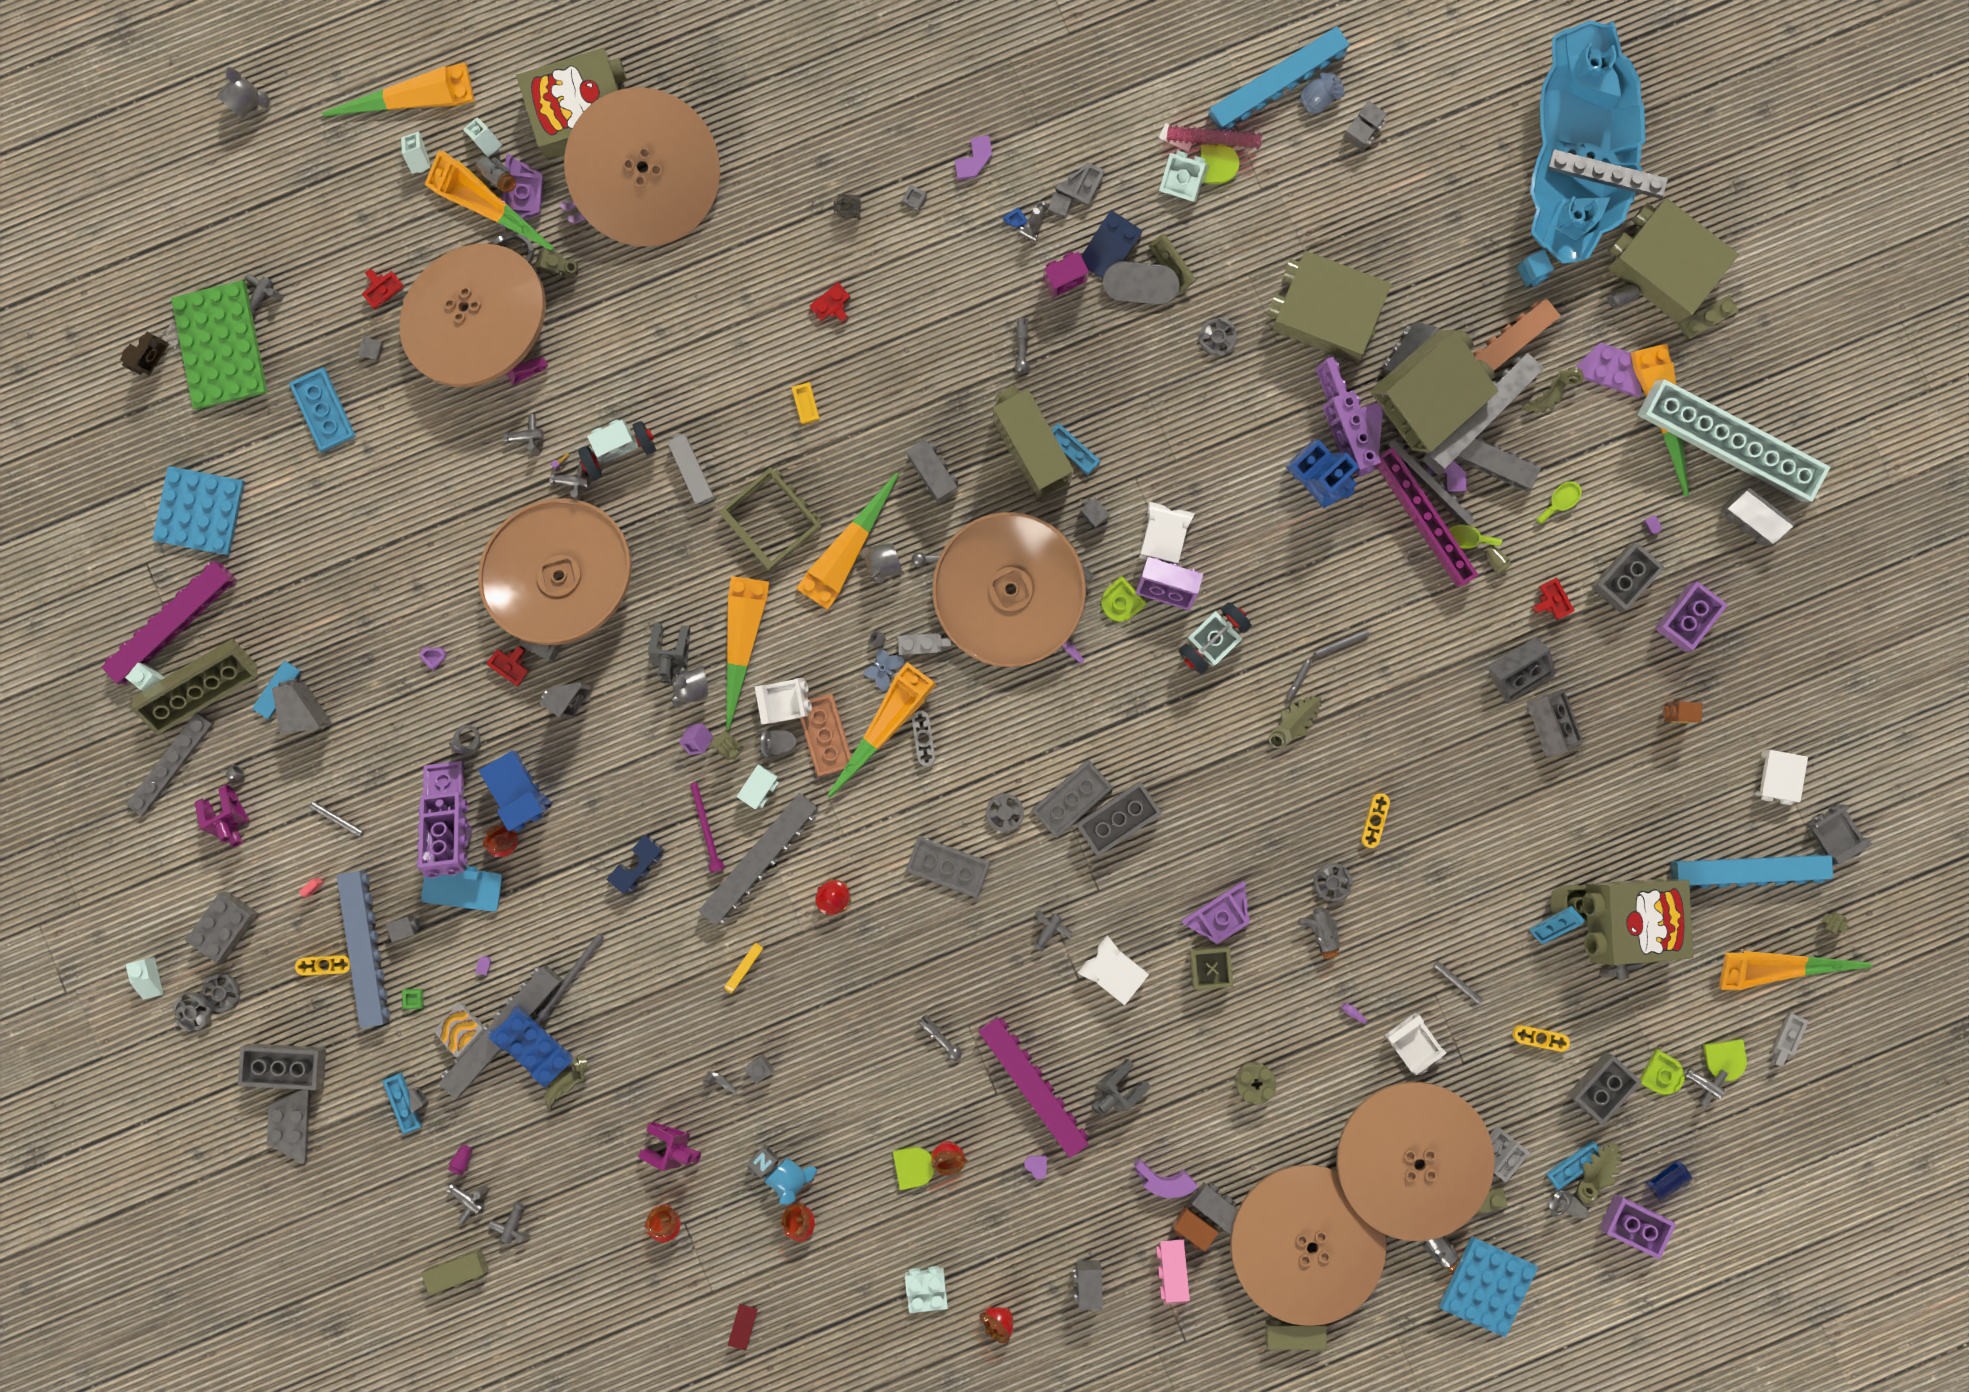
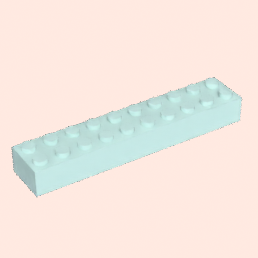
[1637,379,1830,502]

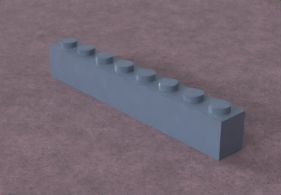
[336,870,390,1028]

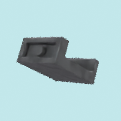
[1807,803,1872,864]

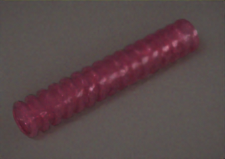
[1167,124,1262,150]

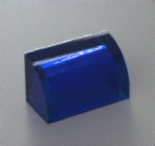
[1646,1161,1692,1202]

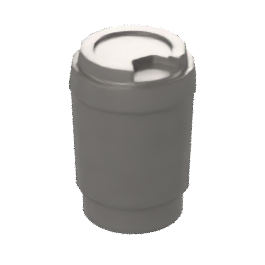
[1608,284,1640,309]

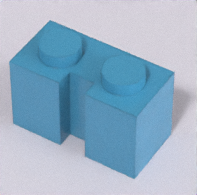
[1516,249,1554,287]

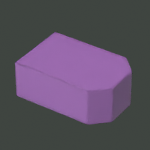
[1643,515,1662,535]
[475,956,492,975]

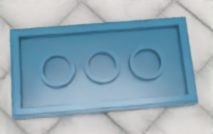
[289,367,357,453]

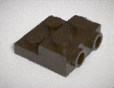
[120,331,170,376]

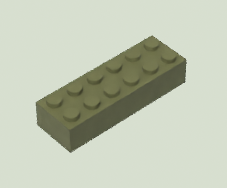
[132,638,258,735]

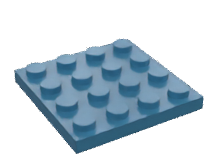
[152,466,245,556]
[1438,1236,1538,1337]

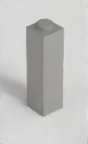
[667,434,715,507]

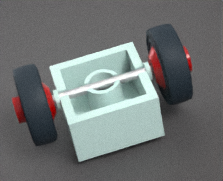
[578,420,656,480]
[1178,602,1252,675]

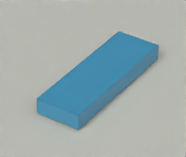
[1051,423,1101,476]
[252,661,302,719]
[1529,906,1585,945]
[382,1073,423,1135]
[1545,1140,1599,1191]

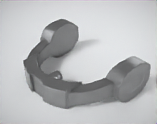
[491,234,534,263]

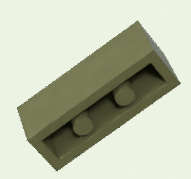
[421,1248,489,1296]
[1265,1318,1327,1350]

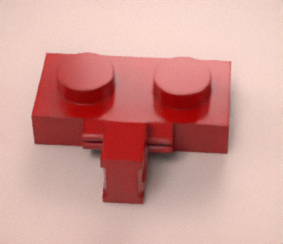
[361,268,405,310]
[809,282,851,323]
[1532,577,1575,620]
[486,646,529,687]

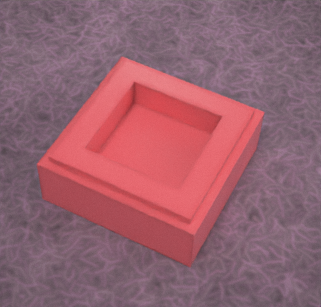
[299,878,324,897]

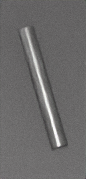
[1314,629,1370,658]
[310,801,364,837]
[1433,961,1483,1004]

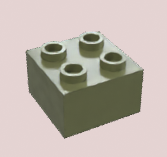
[1189,946,1233,990]

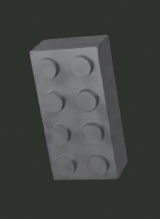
[1075,781,1162,857]
[238,1043,326,1090]

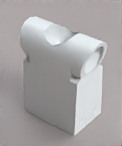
[1139,502,1195,565]
[1077,935,1149,1005]

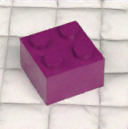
[1043,252,1089,298]

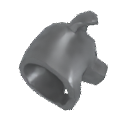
[217,66,270,118]
[859,543,903,583]
[672,665,708,708]

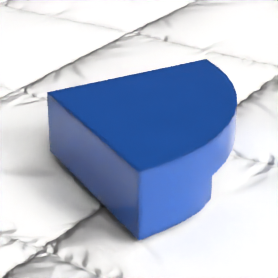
[1003,207,1028,227]

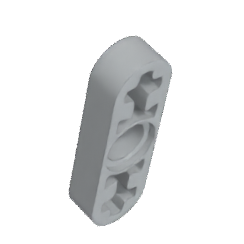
[912,711,935,766]

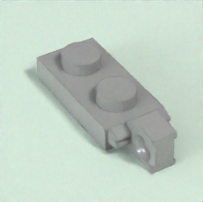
[898,634,952,655]
[1771,1012,1808,1067]

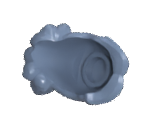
[1300,72,1345,114]

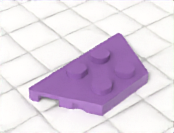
[500,154,544,228]
[1575,342,1642,398]
[1181,881,1250,944]

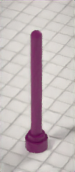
[690,782,725,873]

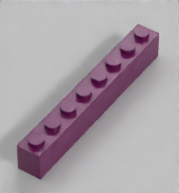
[1376,447,1478,588]
[101,561,237,685]
[978,1016,1089,1158]

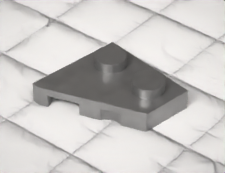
[1055,162,1105,206]

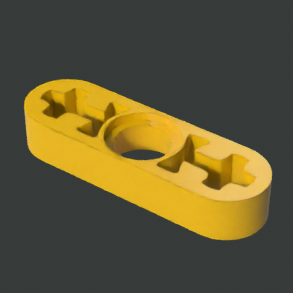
[1361,793,1390,848]
[724,943,763,994]
[295,955,351,975]
[1512,1025,1570,1052]

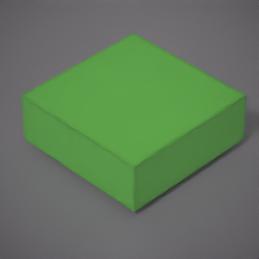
[402,989,424,1009]

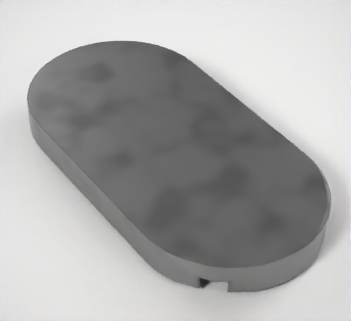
[1103,261,1179,304]

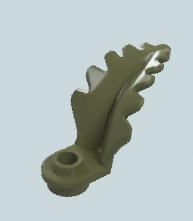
[1522,367,1584,414]
[1269,696,1322,748]
[544,1056,588,1111]
[1577,1143,1622,1204]

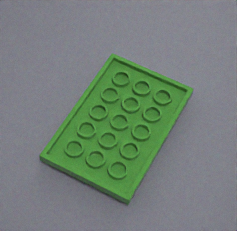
[171,280,268,410]

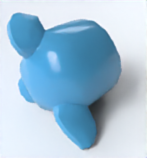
[764,1158,817,1205]

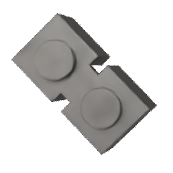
[1343,100,1387,150]

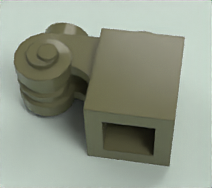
[534,248,579,278]
[711,730,743,760]

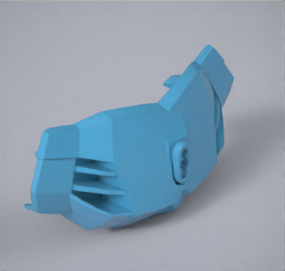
[1530,20,1646,264]

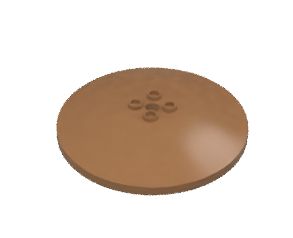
[564,87,720,246]
[399,244,546,387]
[478,499,632,645]
[933,512,1086,667]
[1337,1082,1495,1241]
[1230,1165,1386,1326]

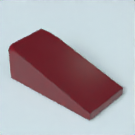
[728,1303,758,1350]

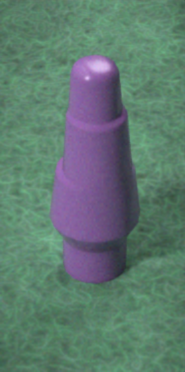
[1062,640,1084,663]
[1341,1002,1367,1024]

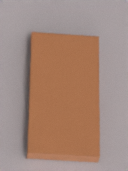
[800,693,852,777]

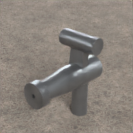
[1018,201,1049,242]
[245,274,284,314]
[503,414,544,456]
[550,461,590,501]
[1033,911,1073,951]
[1599,963,1642,980]
[1684,1067,1728,1107]
[446,1182,488,1223]
[488,1202,530,1244]

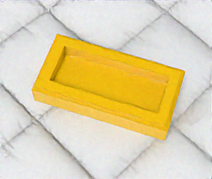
[791,382,820,425]

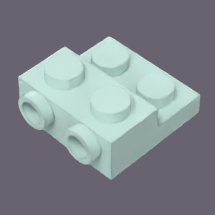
[1159,151,1209,202]
[905,1266,948,1313]

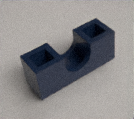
[606,835,665,894]

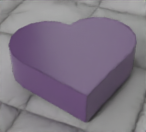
[420,647,447,671]
[1024,1155,1047,1179]

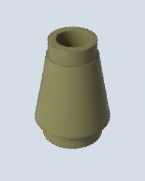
[1484,545,1512,574]

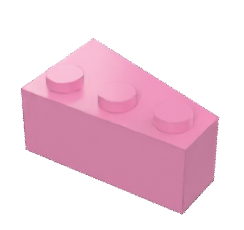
[1156,1240,1190,1304]

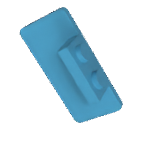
[421,866,503,912]

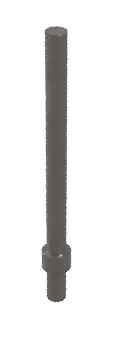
[534,933,604,1025]

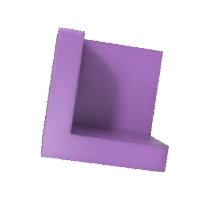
[679,723,713,755]

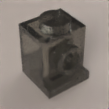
[834,194,861,219]

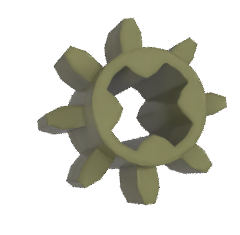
[1822,911,1849,936]

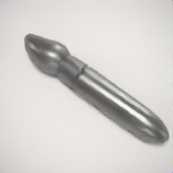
[1287,658,1311,700]

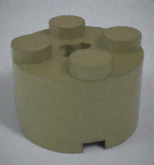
[1550,885,1588,925]
[1234,1061,1276,1104]

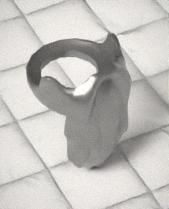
[449,725,481,754]
[757,730,797,757]
[1547,1190,1589,1218]

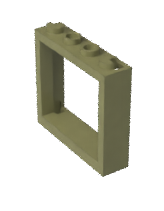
[718,467,822,572]

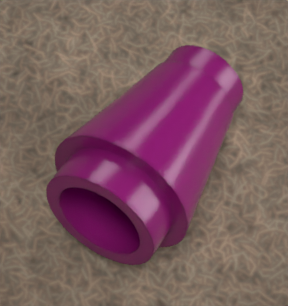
[448,1144,472,1175]

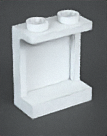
[755,678,812,724]
[1755,750,1808,805]
[1384,1013,1446,1076]

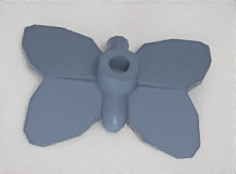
[864,648,905,691]

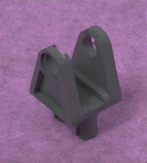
[648,623,690,684]
[1091,1058,1151,1115]

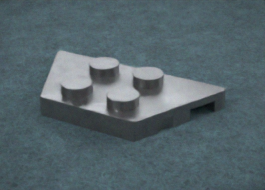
[267,1090,311,1164]

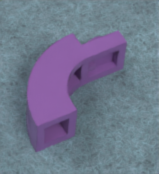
[1134,1158,1198,1198]

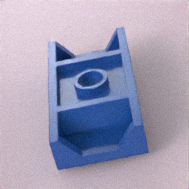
[488,1005,573,1088]

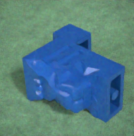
[1285,439,1359,508]
[478,750,552,832]

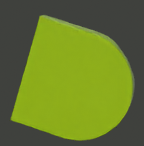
[1200,144,1239,185]
[1101,576,1147,622]
[1703,1039,1747,1081]
[1639,1049,1685,1095]
[893,1147,935,1190]

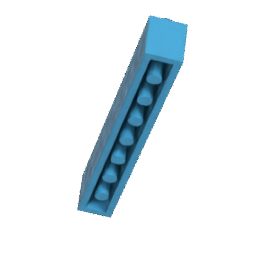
[1208,26,1350,133]
[1671,855,1833,889]

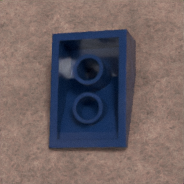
[1081,210,1143,279]

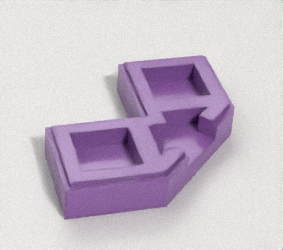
[955,135,992,180]
[1426,461,1467,493]

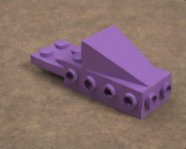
[1315,357,1383,477]
[417,761,472,878]

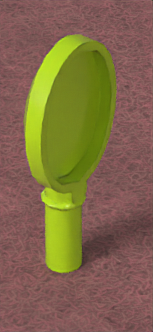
[1536,482,1582,524]
[1449,524,1503,549]

